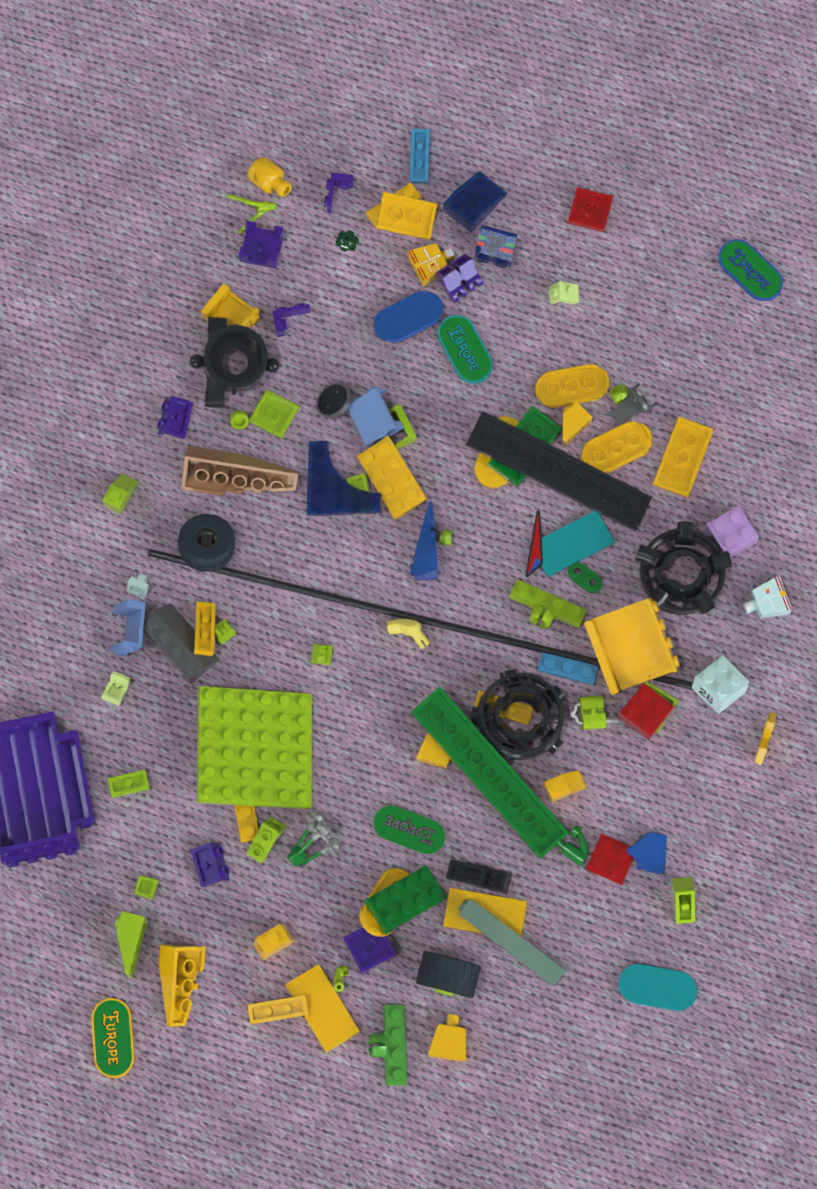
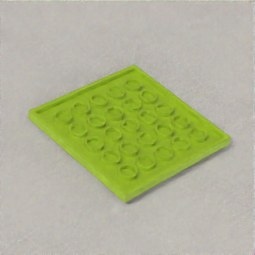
[196,686,312,809]

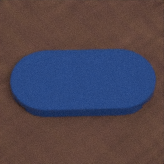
[374,291,443,343]

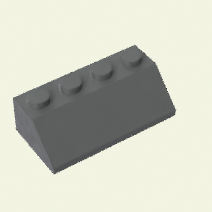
[143,603,220,685]

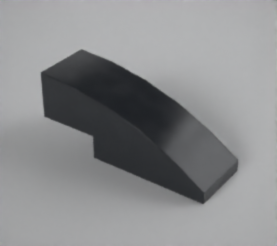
[446,860,512,895]

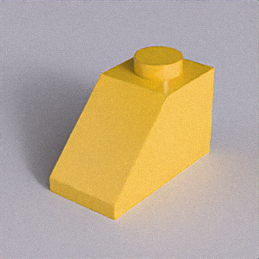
[562,402,593,447]
[543,770,587,803]

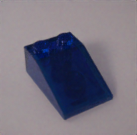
[443,171,508,233]

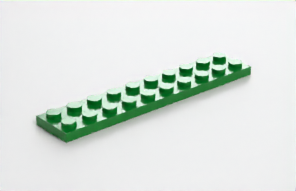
[410,686,569,859]

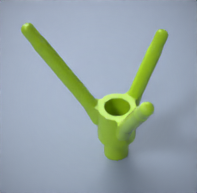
[226,194,276,234]

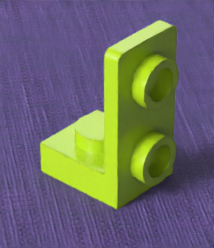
[247,816,287,863]

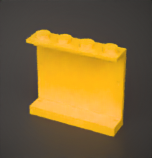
[584,597,680,695]

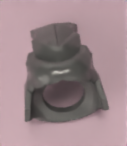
[607,383,656,427]

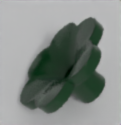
[335,230,359,252]

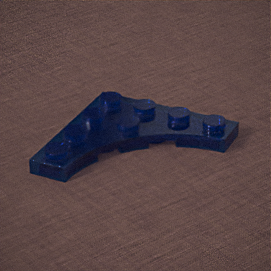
[307,441,383,516]

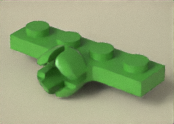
[368,1005,407,1086]

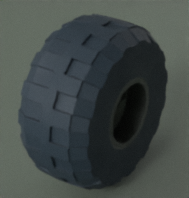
[178,514,235,572]

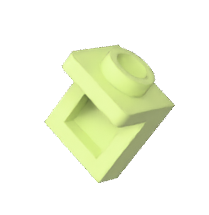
[549,281,579,304]
[101,671,130,706]

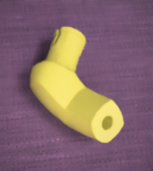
[386,618,430,649]

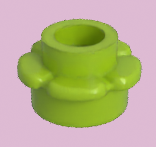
[440,528,452,547]

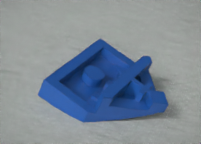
[626,832,667,874]

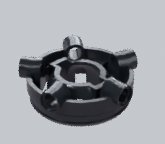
[635,521,732,615]
[471,669,565,766]

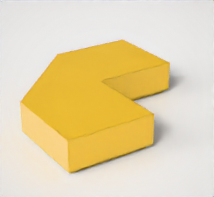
[755,712,777,765]

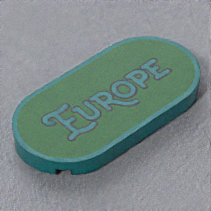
[438,315,493,384]

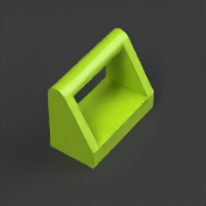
[389,404,417,449]

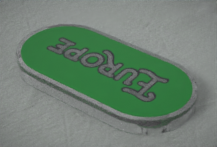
[371,804,447,857]

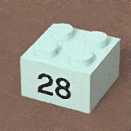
[692,655,749,714]

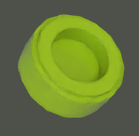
[609,384,629,405]
[230,410,249,430]

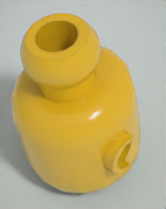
[248,157,292,197]

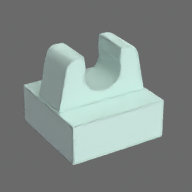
[127,573,148,600]

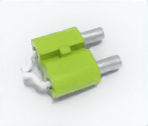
[571,695,619,730]

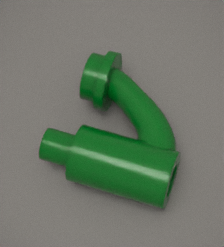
[556,825,588,866]

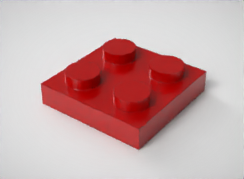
[568,187,613,232]
[586,834,633,886]

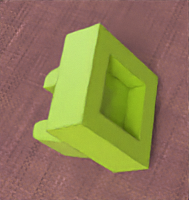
[215,618,237,646]
[311,643,333,666]

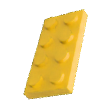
[357,436,428,520]

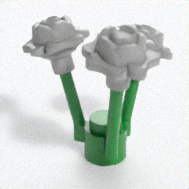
[287,811,341,867]

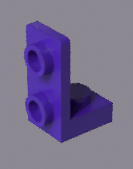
[324,172,354,213]
[272,303,310,337]

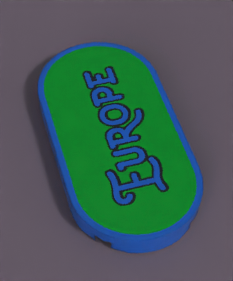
[719,239,783,301]

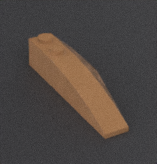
[181,446,299,495]

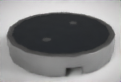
[316,383,352,419]

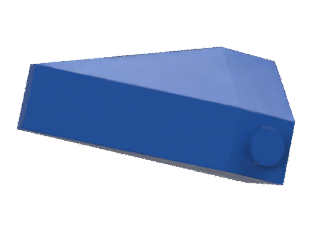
[410,501,438,581]

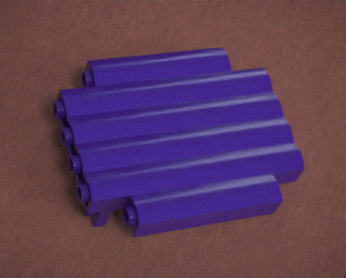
[0,711,96,868]

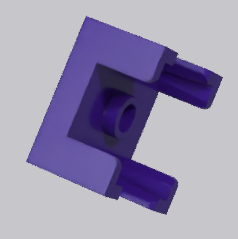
[239,220,284,269]
[343,928,397,975]

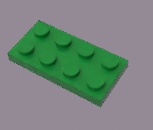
[487,406,562,488]
[364,865,448,935]

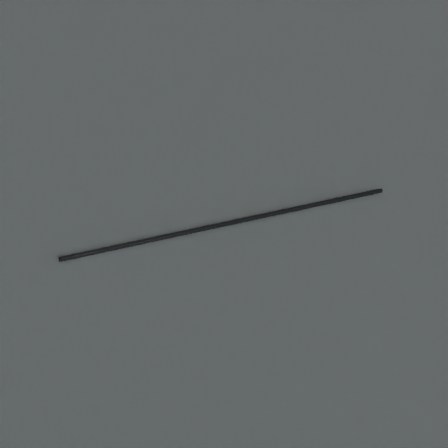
[148,549,693,690]

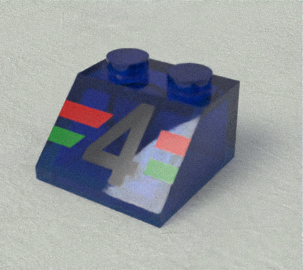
[475,225,518,268]

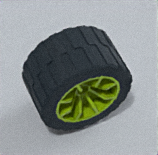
[416,951,481,998]

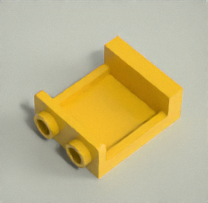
[200,283,260,328]

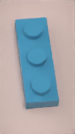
[410,129,430,184]
[537,652,598,685]

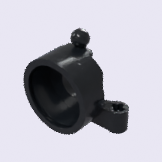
[189,317,280,408]

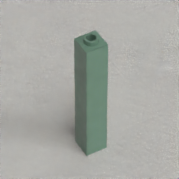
[458,899,566,986]

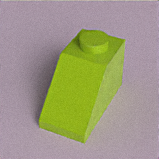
[102,473,139,514]
[672,877,696,924]

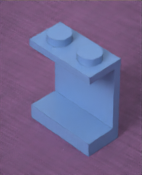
[348,386,404,446]
[109,599,145,656]

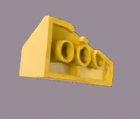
[159,944,206,1027]

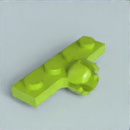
[509,579,587,629]

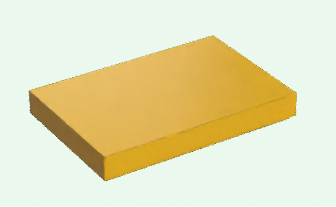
[375,191,437,240]

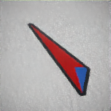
[525,510,543,577]

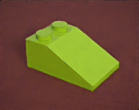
[115,911,148,979]

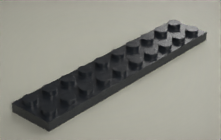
[465,411,652,531]

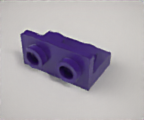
[157,396,193,439]
[191,842,230,887]

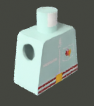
[743,576,792,619]

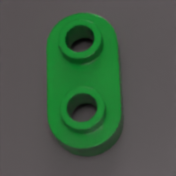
[568,563,602,594]

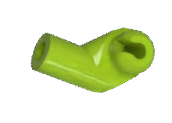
[333,965,349,992]

